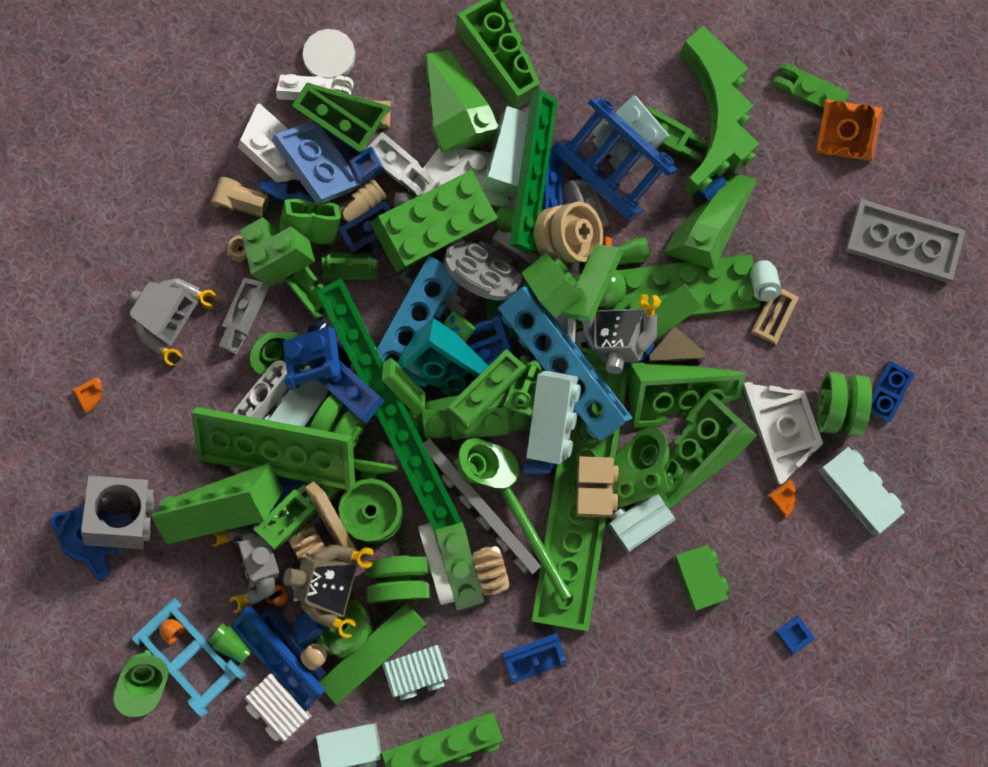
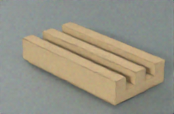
[750,288,799,346]

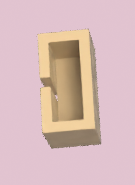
[576,456,618,518]

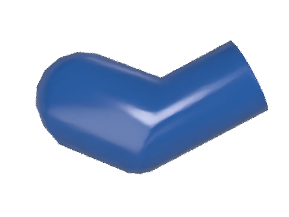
[522,460,557,476]

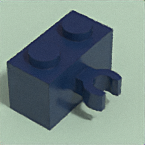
[338,201,391,260]

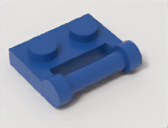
[468,312,516,366]
[283,327,340,390]

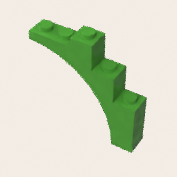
[679,26,759,197]

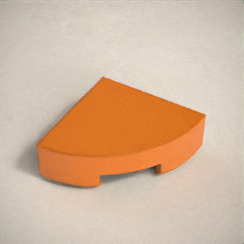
[73,377,102,415]
[767,479,796,519]

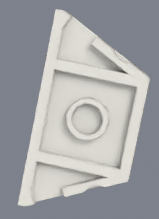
[238,103,299,182]
[408,148,510,208]
[743,382,823,486]

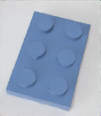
[271,121,362,205]

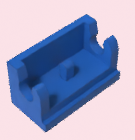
[502,633,566,683]

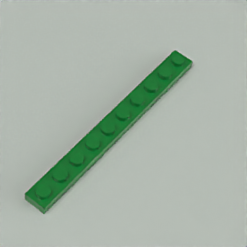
[316,278,467,534]

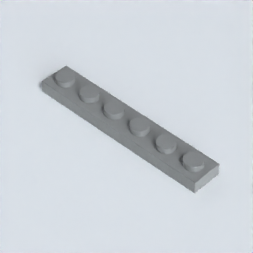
[424,439,541,575]

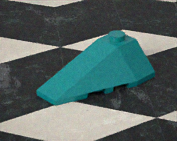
[397,318,511,395]

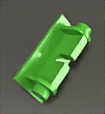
[322,252,378,280]
[283,266,327,319]
[503,361,541,417]
[612,463,673,508]

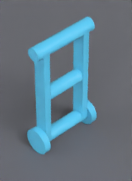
[132,597,246,717]

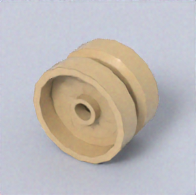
[534,201,603,265]

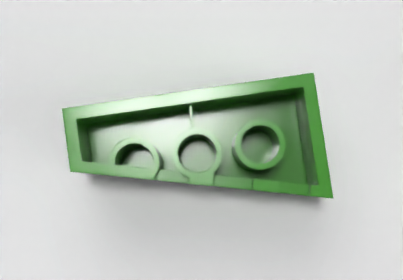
[455,0,540,109]
[151,462,284,544]

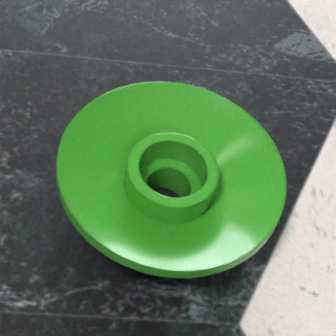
[354,459,399,479]

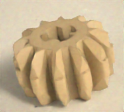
[288,523,325,563]
[472,546,510,596]

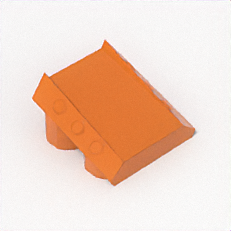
[816,100,883,161]

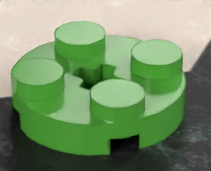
[315,598,373,658]

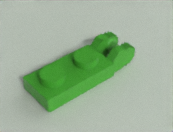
[772,63,850,111]
[645,105,709,164]

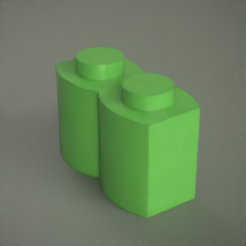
[279,199,341,244]

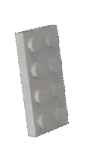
[845,199,966,283]

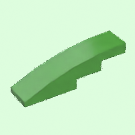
[253,482,344,550]
[319,602,426,706]

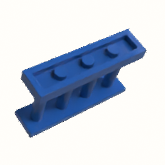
[551,98,678,221]

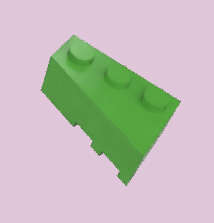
[292,82,393,152]

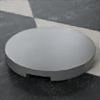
[443,239,522,300]

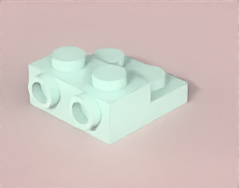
[592,95,670,172]

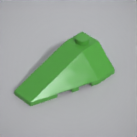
[425,50,499,153]
[664,172,757,269]
[626,362,745,428]
[658,391,757,509]

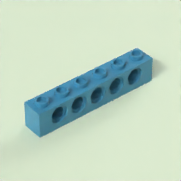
[373,256,460,418]
[498,286,632,441]

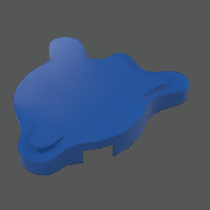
[50,505,135,580]

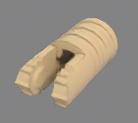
[339,179,387,222]

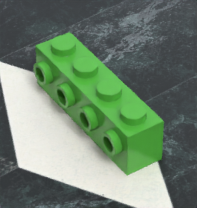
[382,711,503,767]

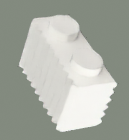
[244,674,312,742]

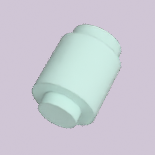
[750,260,782,301]

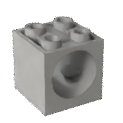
[81,475,154,549]

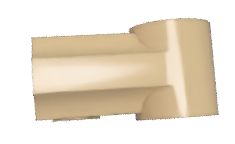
[211,177,269,218]

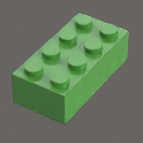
[370,170,498,272]

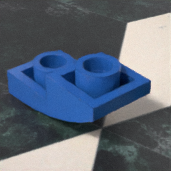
[260,179,315,206]
[870,361,915,423]

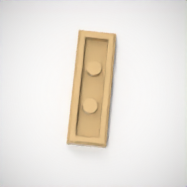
[305,481,357,551]

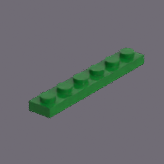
[509,89,558,253]

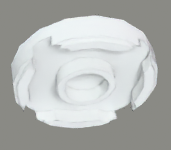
[302,29,355,79]

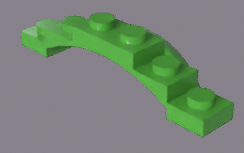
[406,392,533,439]

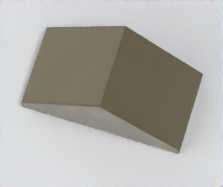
[647,327,705,364]

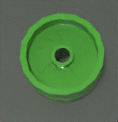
[817,371,872,437]
[309,394,366,449]
[339,478,404,545]
[365,556,430,603]

